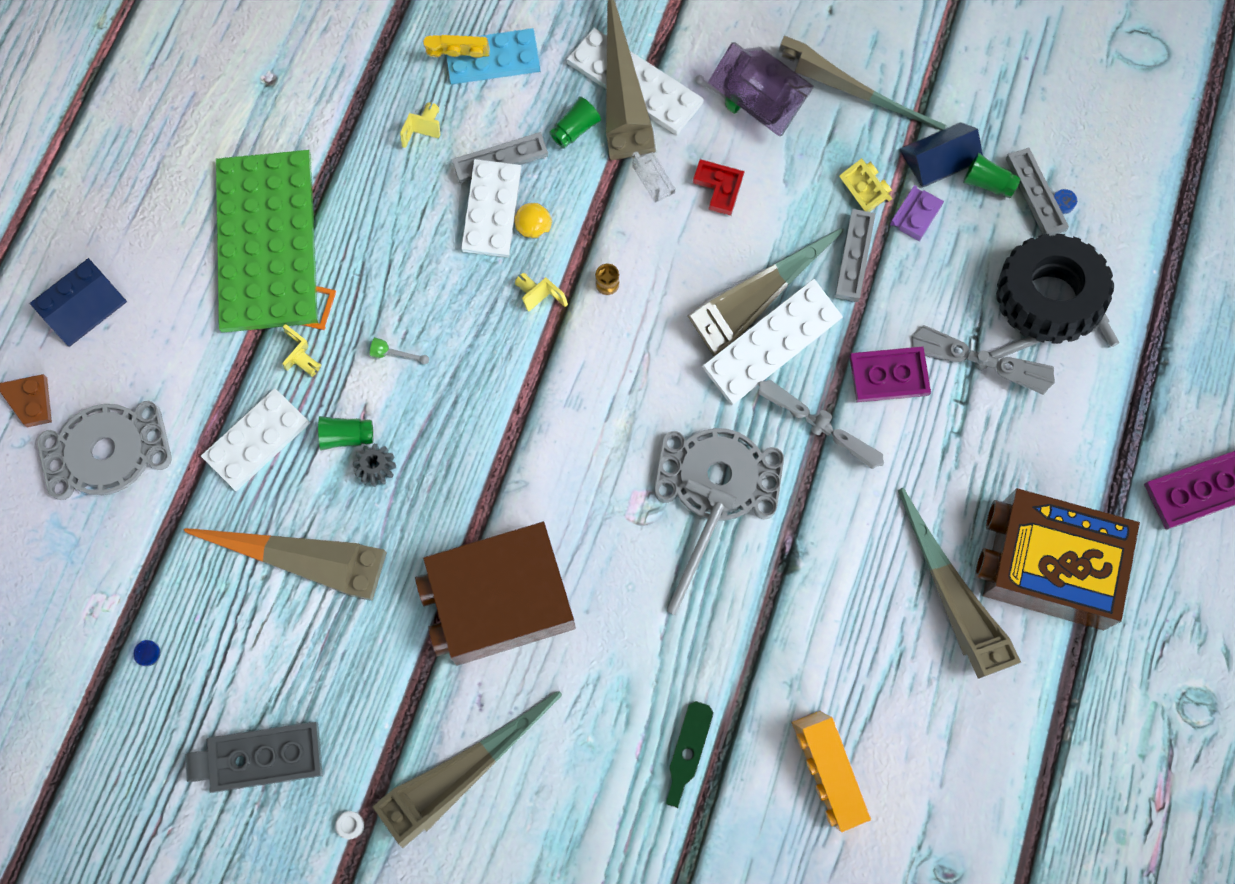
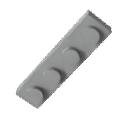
[452,132,548,183]
[1006,148,1069,236]
[835,209,876,302]

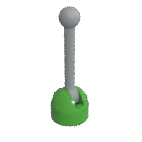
[370,337,429,364]

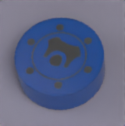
[1054,189,1077,214]

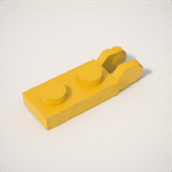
[423,35,490,58]

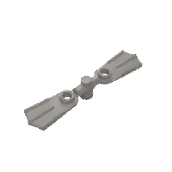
[912,325,1055,395]
[758,380,884,469]

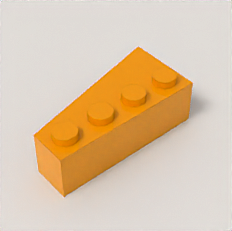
[791,711,871,832]

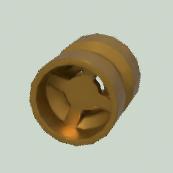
[595,263,619,295]

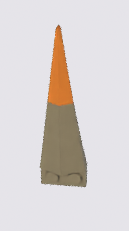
[183,528,387,601]

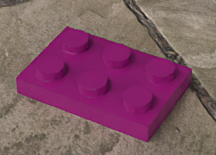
[849,346,931,403]

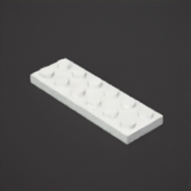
[567,28,704,136]
[701,279,843,405]

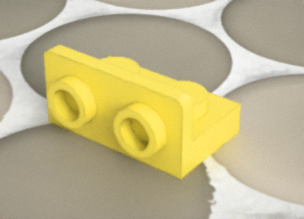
[839,158,893,212]

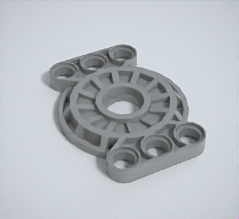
[37,401,172,500]
[655,428,784,521]

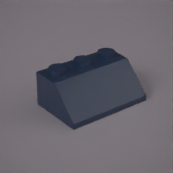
[29,258,127,347]

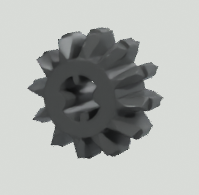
[353,443,397,487]

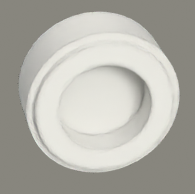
[335,811,364,839]

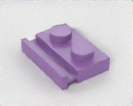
[890,185,944,241]

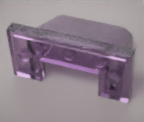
[708,42,814,137]

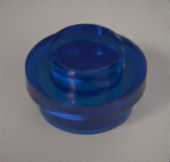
[133,640,161,667]

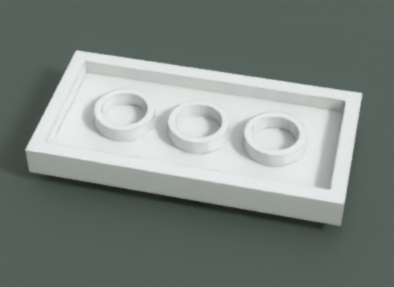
[462,159,522,258]
[201,388,310,492]

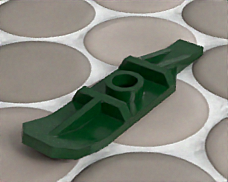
[666,701,714,808]

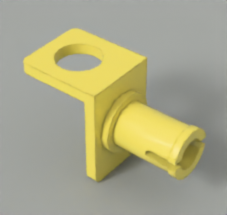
[400,102,440,148]
[515,273,568,311]
[282,324,322,377]

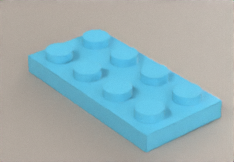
[446,28,541,85]

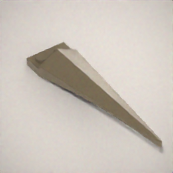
[606,0,656,161]

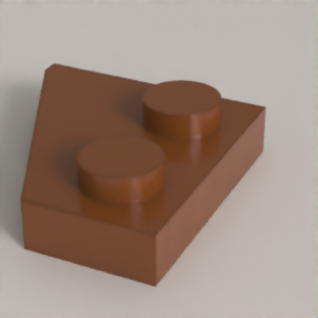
[0,374,52,427]

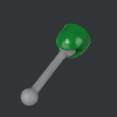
[695,75,745,114]

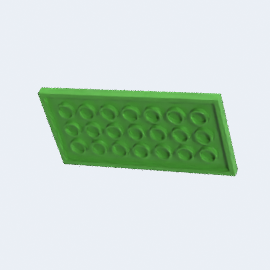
[216,150,318,333]

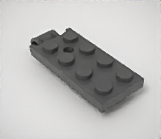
[185,722,323,793]

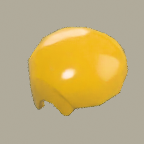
[514,203,552,238]

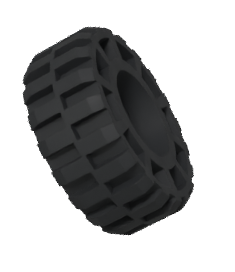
[996,233,1114,344]

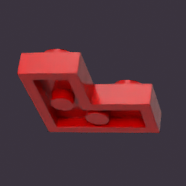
[693,159,745,216]

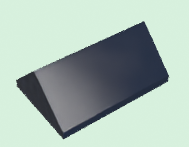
[900,122,983,188]

